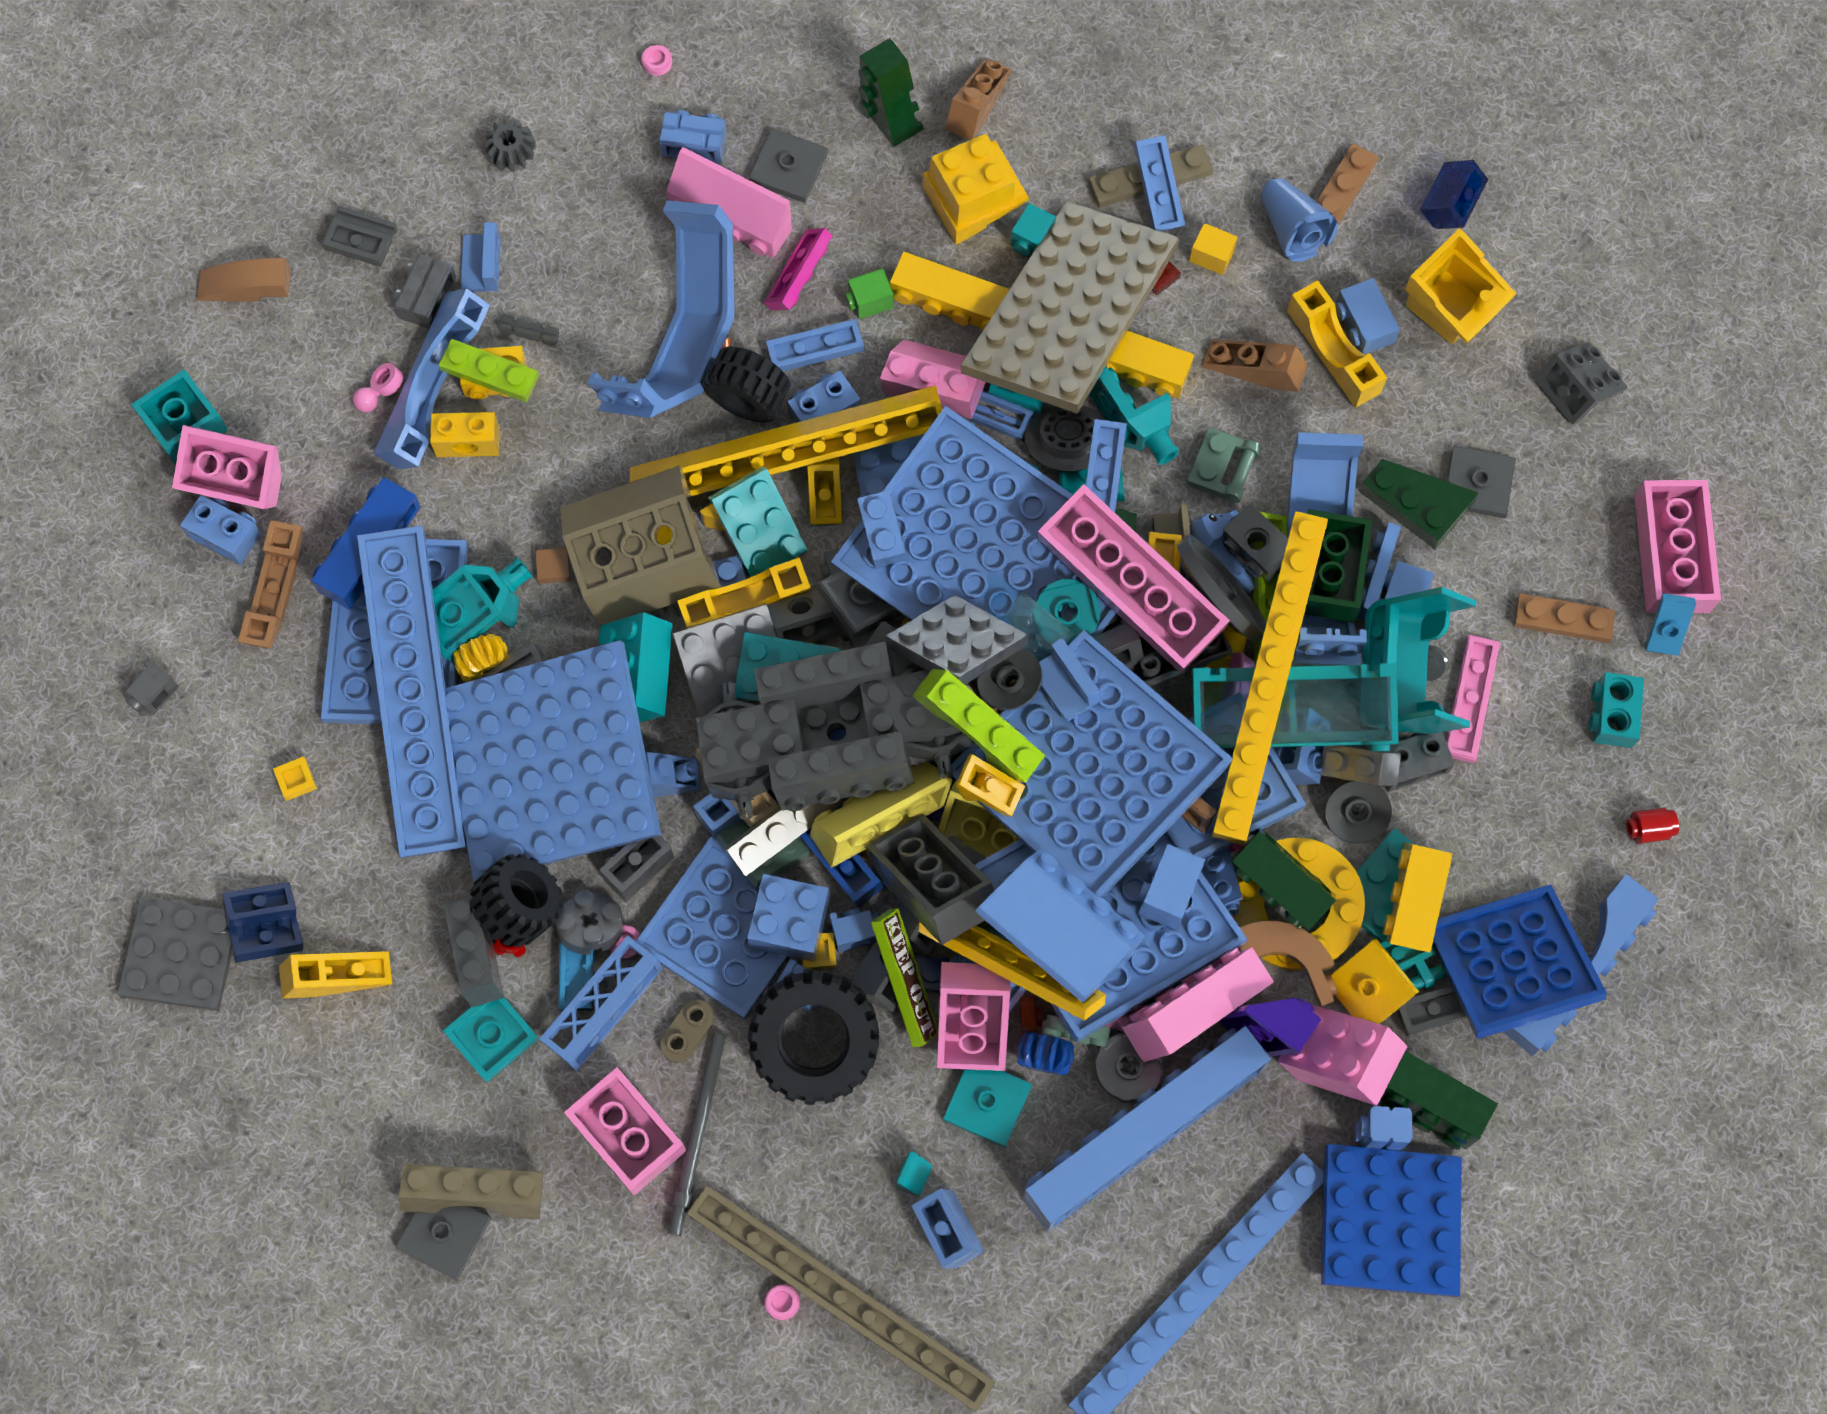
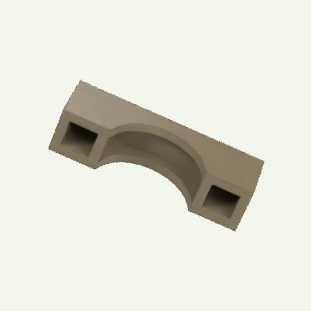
[399,1164,543,1219]

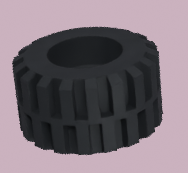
[703,346,790,423]
[470,854,564,947]

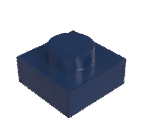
[916,955,949,992]

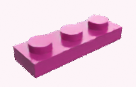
[764,228,832,311]

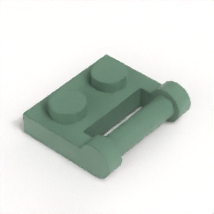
[1186,427,1262,503]

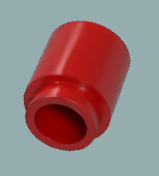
[1626,807,1679,844]

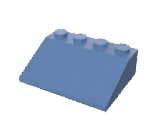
[975,849,1145,1003]

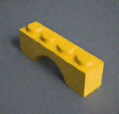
[1287,280,1387,408]
[677,557,811,628]

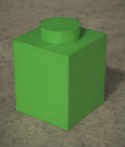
[845,268,894,319]

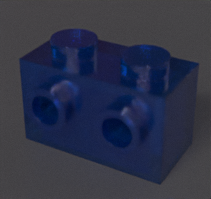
[1420,160,1489,229]

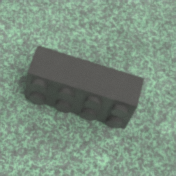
[866,814,994,945]

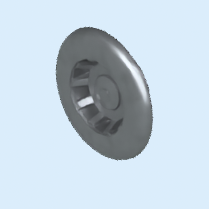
[1025,406,1107,472]

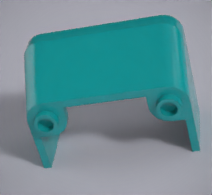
[1360,587,1477,734]

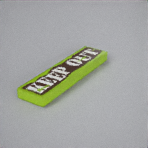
[871,908,938,1047]

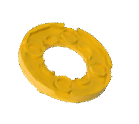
[1232,838,1365,971]

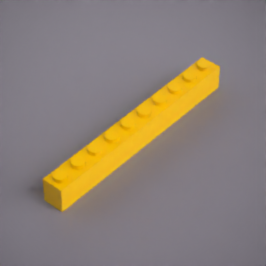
[890,251,1195,399]
[629,385,943,497]
[1212,511,1328,845]

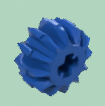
[1017,1032,1074,1075]

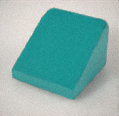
[896,1151,932,1196]

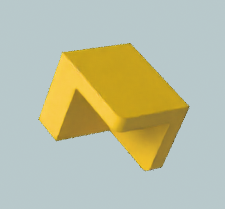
[1189,224,1238,275]

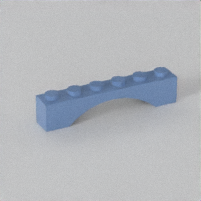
[373,288,490,469]
[1503,874,1659,1056]

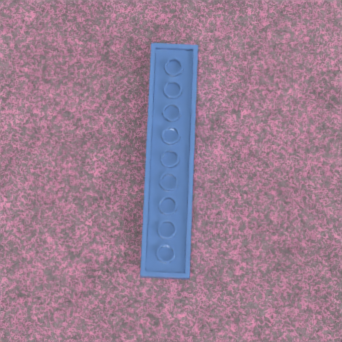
[357,526,467,858]

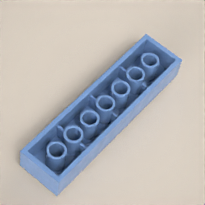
[1023,1026,1271,1232]

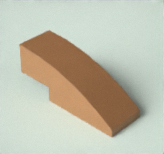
[197,258,291,302]

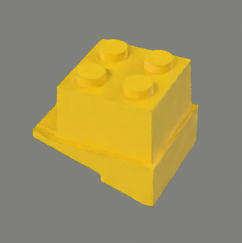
[922,134,1029,245]
[1405,228,1516,345]

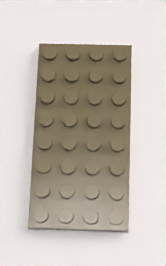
[961,201,1179,413]

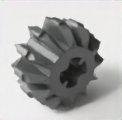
[483,119,536,173]

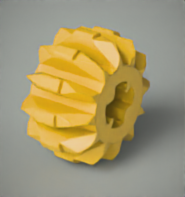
[453,634,510,682]

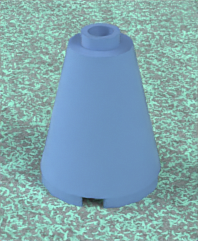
[1261,178,1338,262]

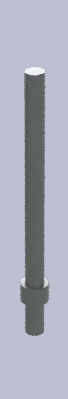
[668,1033,726,1236]

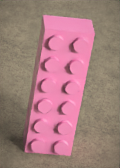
[1037,484,1230,673]

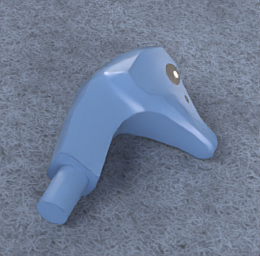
[1190,509,1255,593]

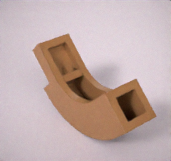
[1239,921,1338,1007]

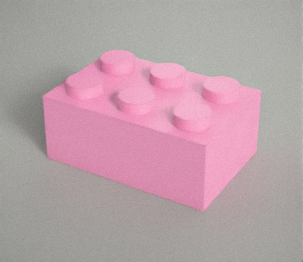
[937,962,1010,1071]
[1278,1004,1407,1106]
[564,1067,686,1196]

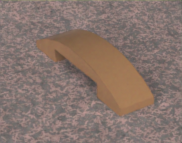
[238,520,303,649]

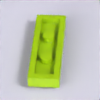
[438,339,539,403]

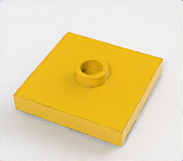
[1331,939,1419,1024]

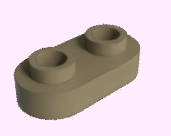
[660,1000,714,1063]

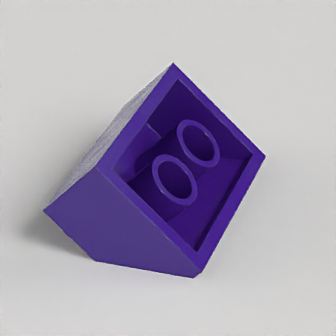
[1218,998,1321,1057]

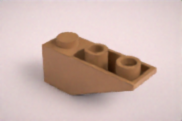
[945,59,1012,140]
[1202,339,1308,392]

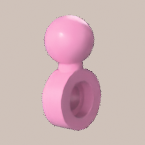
[353,363,403,412]

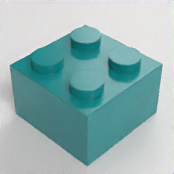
[131,369,228,465]

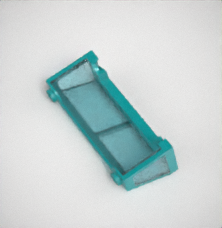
[1191,663,1399,751]

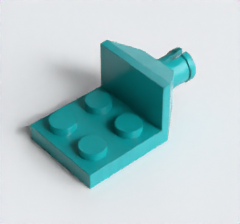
[1089,366,1179,465]
[433,556,533,661]

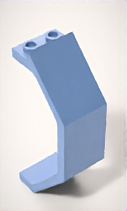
[587,200,734,418]
[1287,432,1367,665]

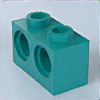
[1589,672,1644,748]

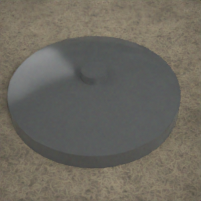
[1177,535,1267,645]

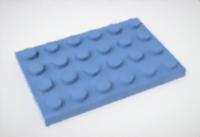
[321,539,468,724]

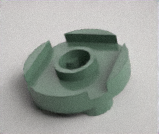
[1041,1013,1111,1047]

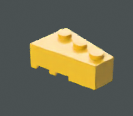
[1383,842,1453,953]

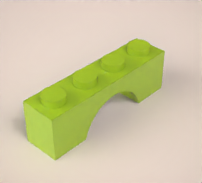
[912,669,1046,782]

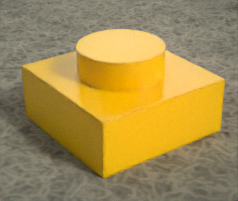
[273,756,318,801]
[802,932,837,970]

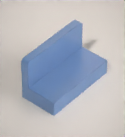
[461,222,500,291]
[1039,638,1100,722]

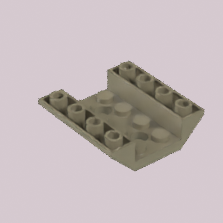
[560,465,721,627]

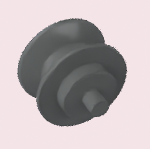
[1427,645,1448,681]

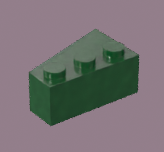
[858,38,924,147]
[1360,459,1478,550]

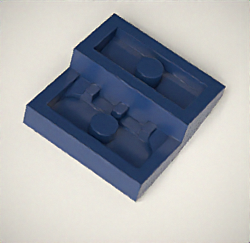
[222,882,303,963]

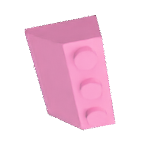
[880,340,986,419]
[172,425,282,509]

